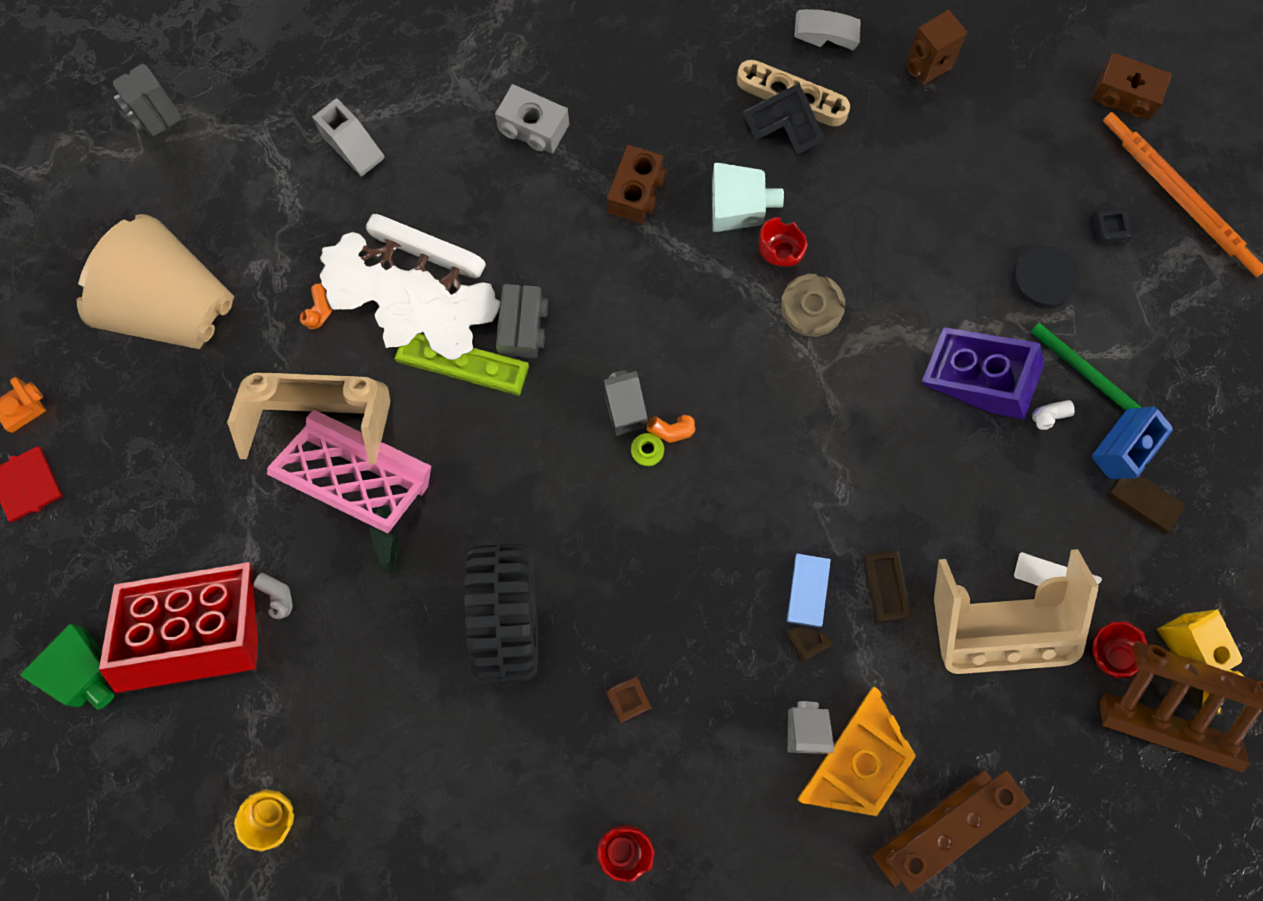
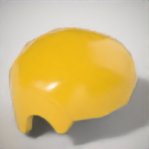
[234,789,294,851]

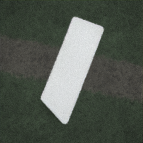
[1014,552,1102,586]

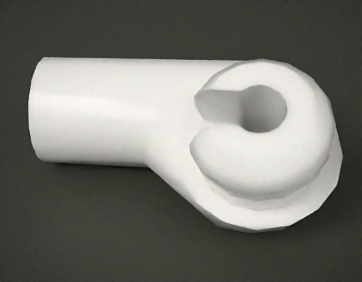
[1032,400,1075,430]

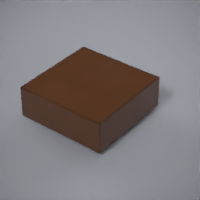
[606,676,652,724]

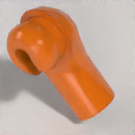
[300,283,332,329]
[646,415,696,443]

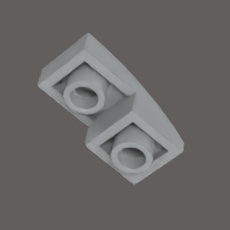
[795,9,860,50]

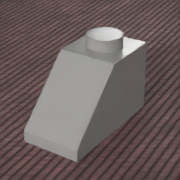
[787,701,834,754]

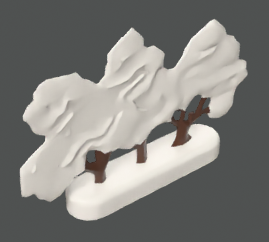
[320,214,500,360]

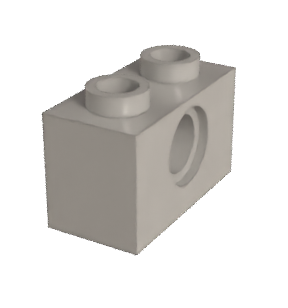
[495,84,569,154]

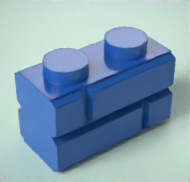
[1092,406,1173,479]

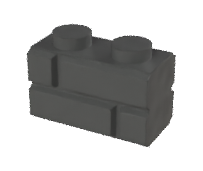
[113,64,181,136]
[496,284,548,359]

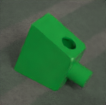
[20,624,114,710]

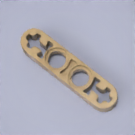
[737,60,850,126]

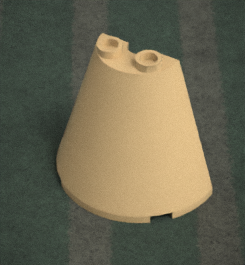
[77,214,235,349]

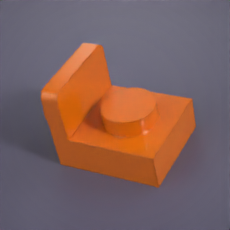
[0,377,46,433]

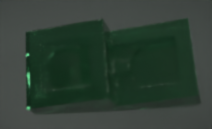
[370,498,400,573]

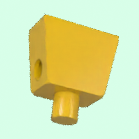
[1157,610,1242,672]

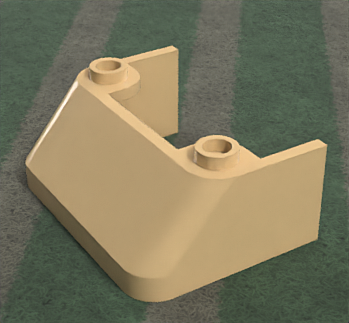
[227,373,390,465]
[934,549,1099,674]

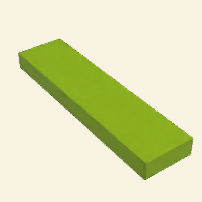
[395,333,529,396]

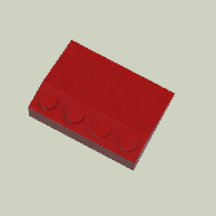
[99,562,258,693]

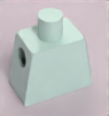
[712,163,784,232]

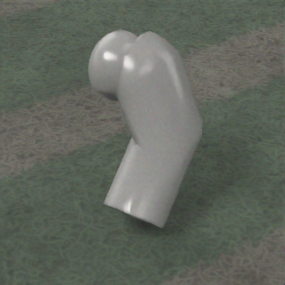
[253,572,293,619]

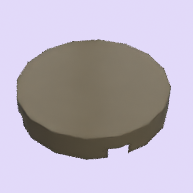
[781,273,845,337]

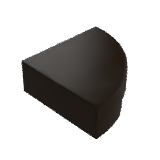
[785,627,834,663]

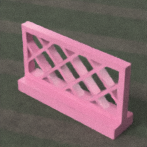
[267,410,431,533]

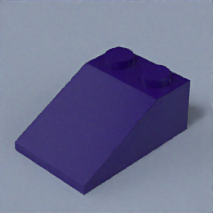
[922,327,1045,420]

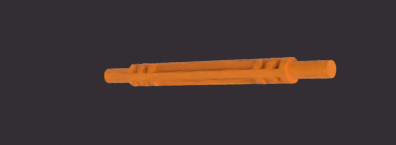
[1103,112,1263,278]

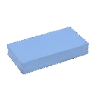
[787,554,831,628]

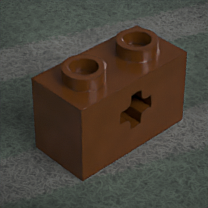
[905,10,968,85]
[1091,53,1172,120]

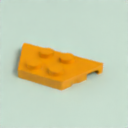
[797,686,916,816]

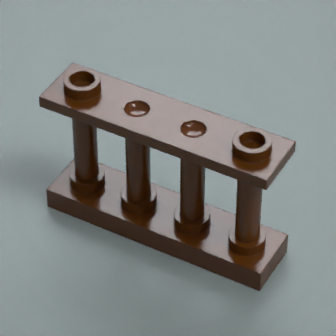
[1099,641,1263,773]
[870,770,1030,893]

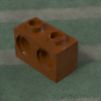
[607,145,667,224]

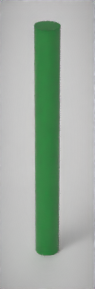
[1031,322,1142,411]

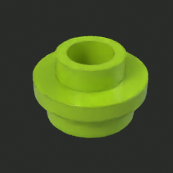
[631,433,664,466]

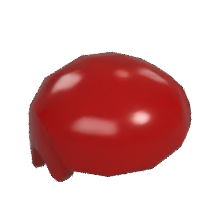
[759,217,808,267]
[1093,622,1148,678]
[597,824,655,882]

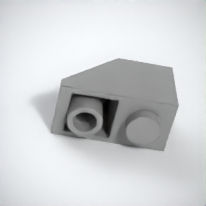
[313,98,385,177]

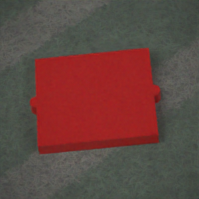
[0,446,63,523]

